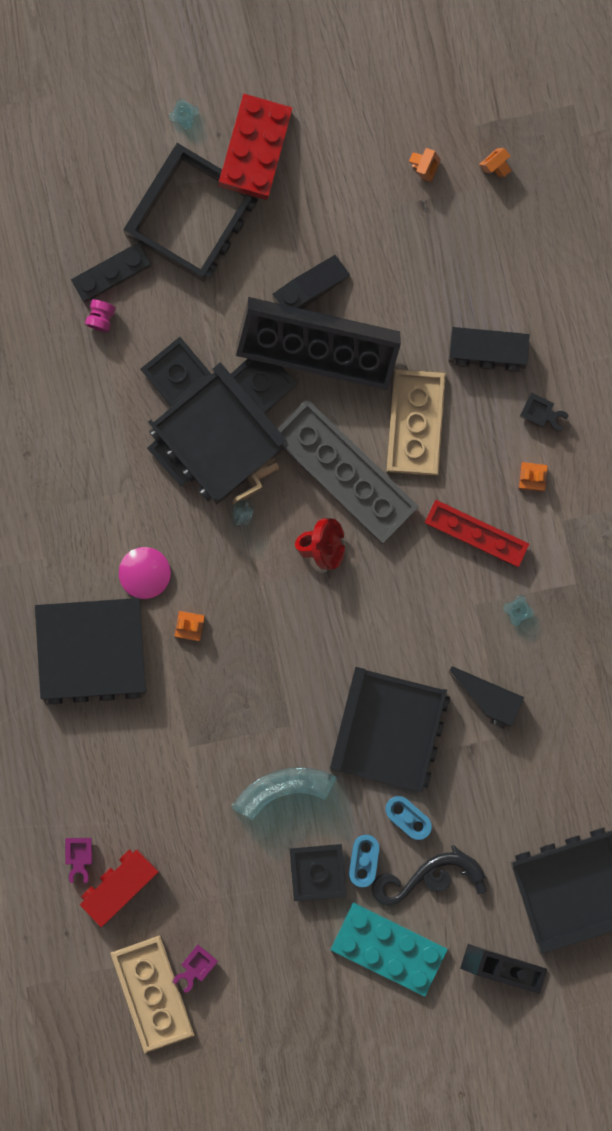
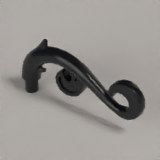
[372,845,487,906]

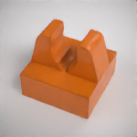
[409,148,441,183]
[479,148,512,178]
[518,462,548,492]
[174,611,205,641]

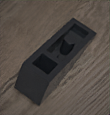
[272,255,350,309]
[449,666,524,729]
[460,944,547,994]

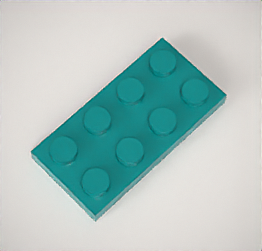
[330,902,448,997]

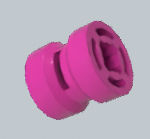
[84,299,116,333]

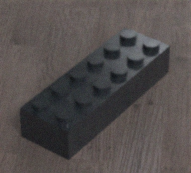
[236,297,401,390]

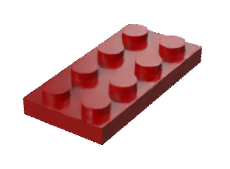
[218,93,293,200]

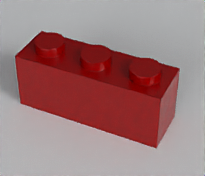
[79,849,160,927]

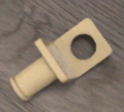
[232,458,279,505]

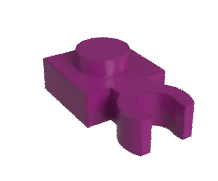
[65,838,92,883]
[172,944,218,993]

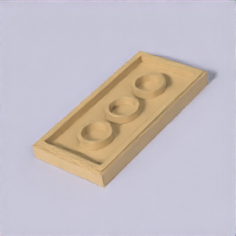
[386,369,446,476]
[110,935,195,1054]

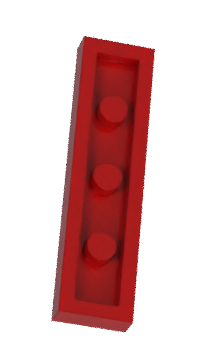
[424,499,529,568]

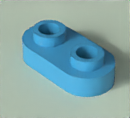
[385,796,432,840]
[349,835,379,887]

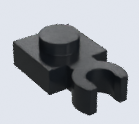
[519,392,569,432]

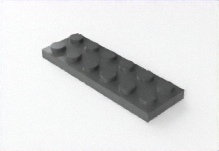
[278,399,419,545]

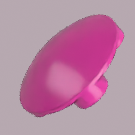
[119,547,171,599]

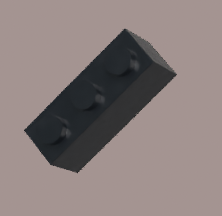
[448,327,530,372]

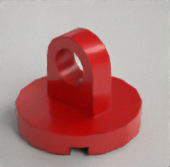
[295,518,345,570]

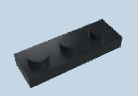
[71,242,151,303]

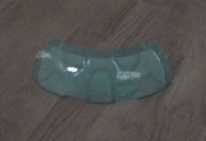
[231,767,337,820]

